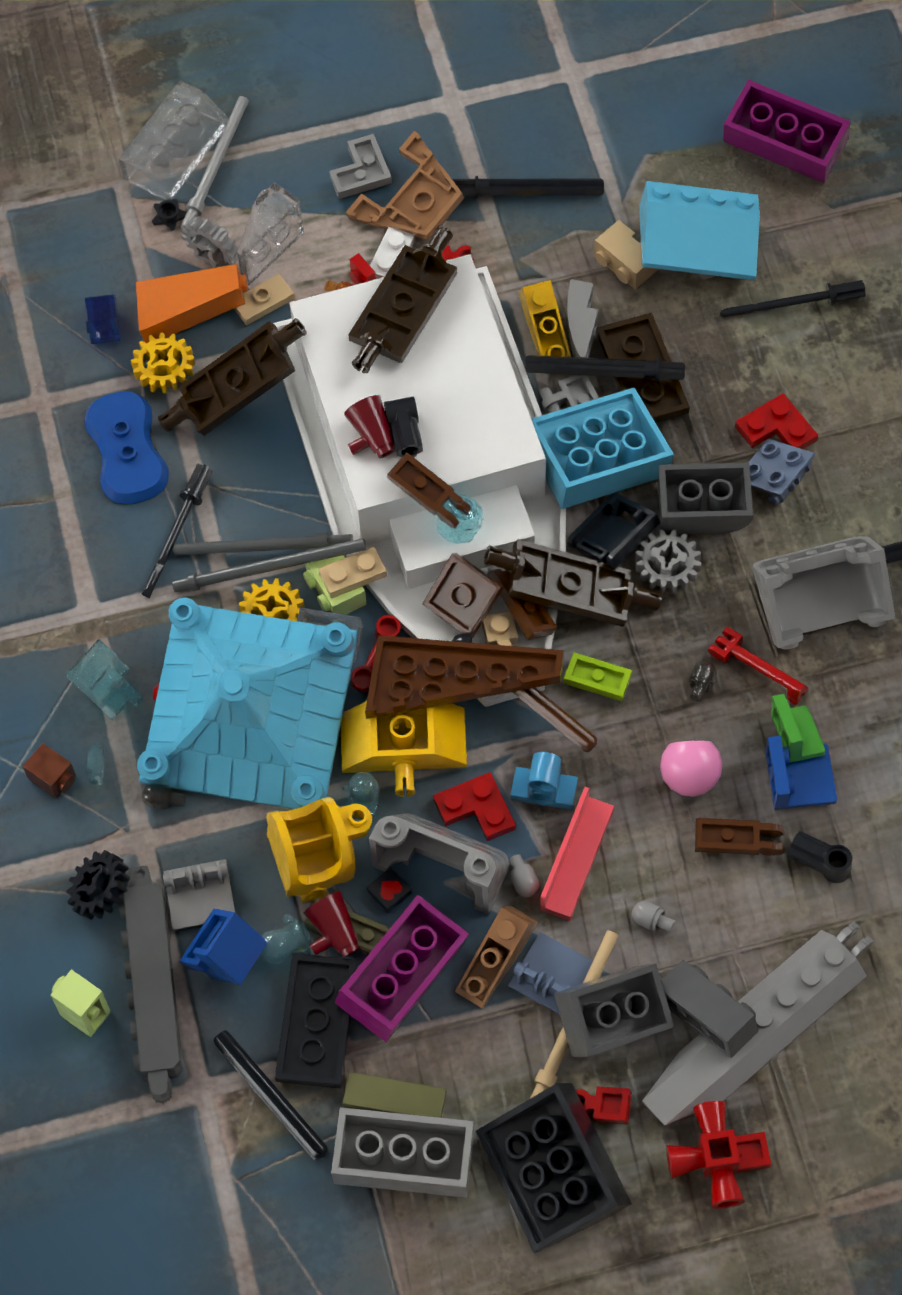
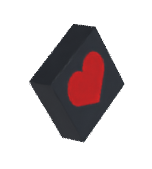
[367,867,412,913]

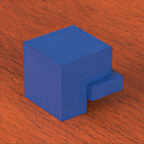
[179,908,268,985]

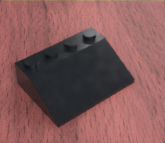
[476,1083,632,1253]

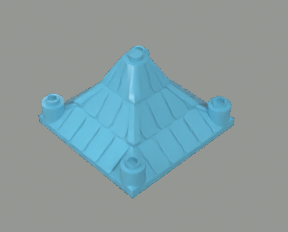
[137,598,358,809]

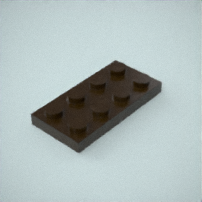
[596,312,690,423]

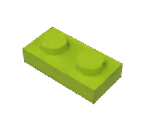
[563,652,632,702]

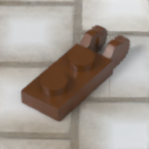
[387,452,471,529]
[695,818,785,856]

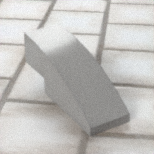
[567,279,598,358]

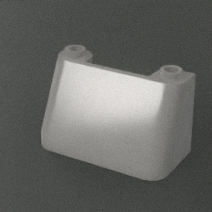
[753,536,895,649]
[369,813,509,915]

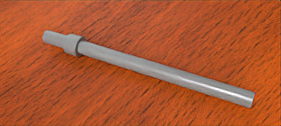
[180,96,249,230]

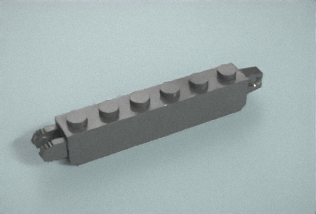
[119,866,183,1104]

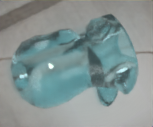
[342,772,380,819]
[260,914,312,964]

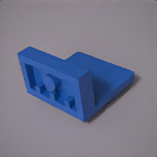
[765,736,837,810]

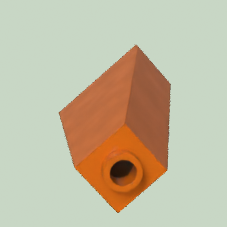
[136,264,249,343]

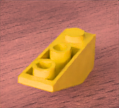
[518,280,571,357]

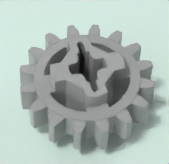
[181,216,240,268]
[635,530,701,594]

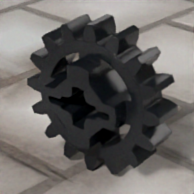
[66,850,130,920]

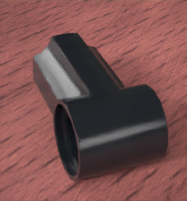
[384,396,423,457]
[787,831,853,883]

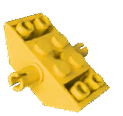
[341,701,467,797]

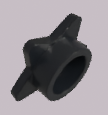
[152,199,187,231]

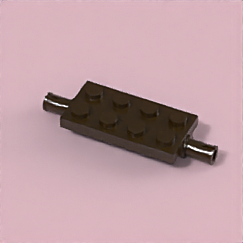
[348,226,457,373]
[158,318,307,436]
[484,539,662,627]

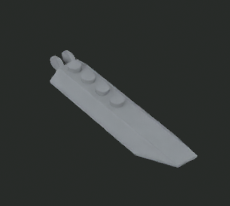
[642,922,873,1126]

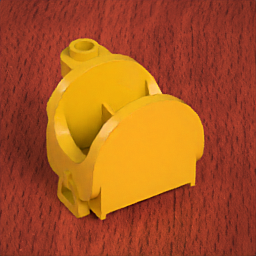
[266,797,372,903]

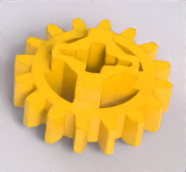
[131,332,195,393]
[239,578,305,622]

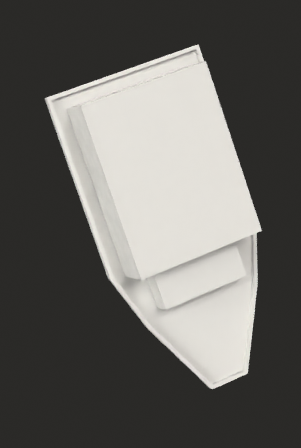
[273,254,566,707]

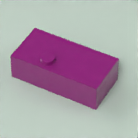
[723,79,851,183]
[335,895,469,1043]

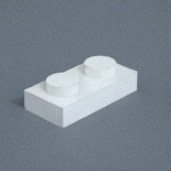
[370,227,415,279]

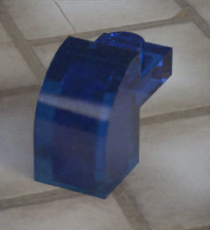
[85,294,120,344]

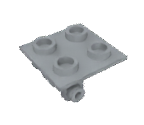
[163,859,235,931]

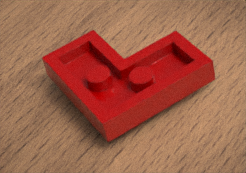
[735,393,818,449]
[433,772,516,841]

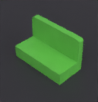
[771,694,825,763]

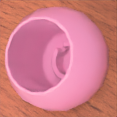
[660,741,723,797]

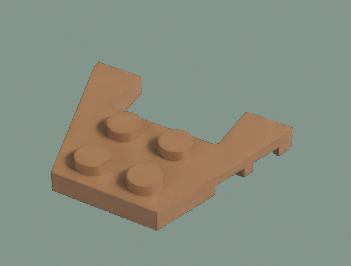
[346,131,464,241]

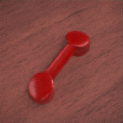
[350,615,401,692]

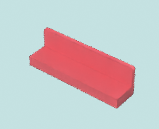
[540,787,614,921]

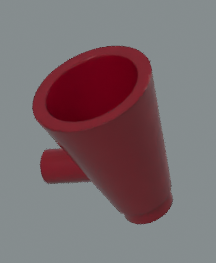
[344,395,395,458]
[303,891,360,958]

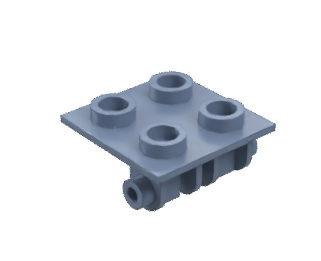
[749,439,815,505]
[508,932,593,1015]

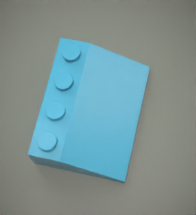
[639,181,760,280]
[531,388,674,509]

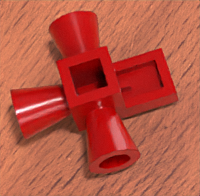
[666,1101,771,1209]

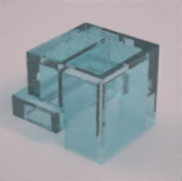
[65,639,144,720]

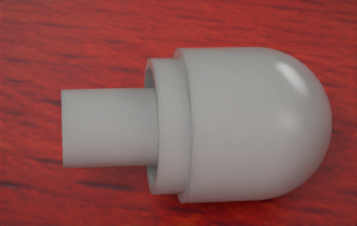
[509,854,540,897]
[631,901,676,933]

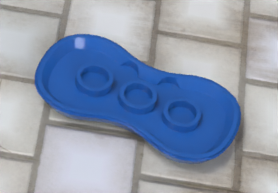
[84,392,169,504]

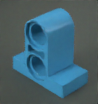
[510,752,578,810]

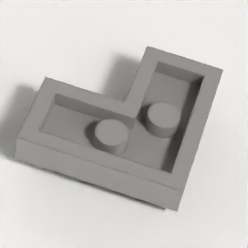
[329,134,392,199]

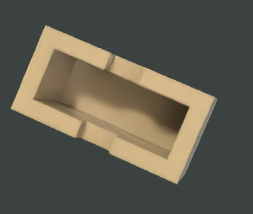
[594,220,659,290]

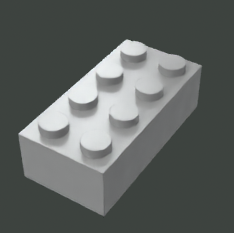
[331,1107,474,1198]

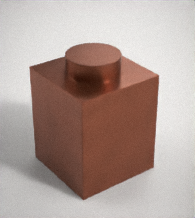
[23,743,76,798]

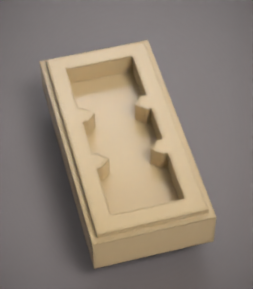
[234,274,295,326]

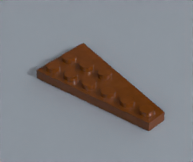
[365,635,564,719]

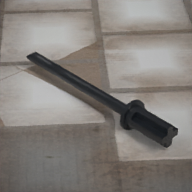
[720,280,866,317]
[141,463,213,599]

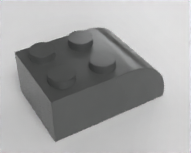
[657,462,753,535]
[554,963,675,1057]

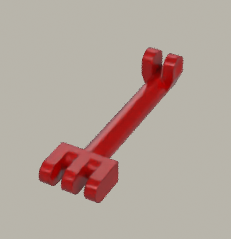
[708,627,808,705]

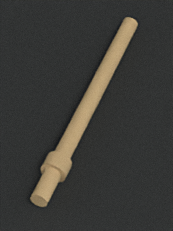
[530,930,619,1099]

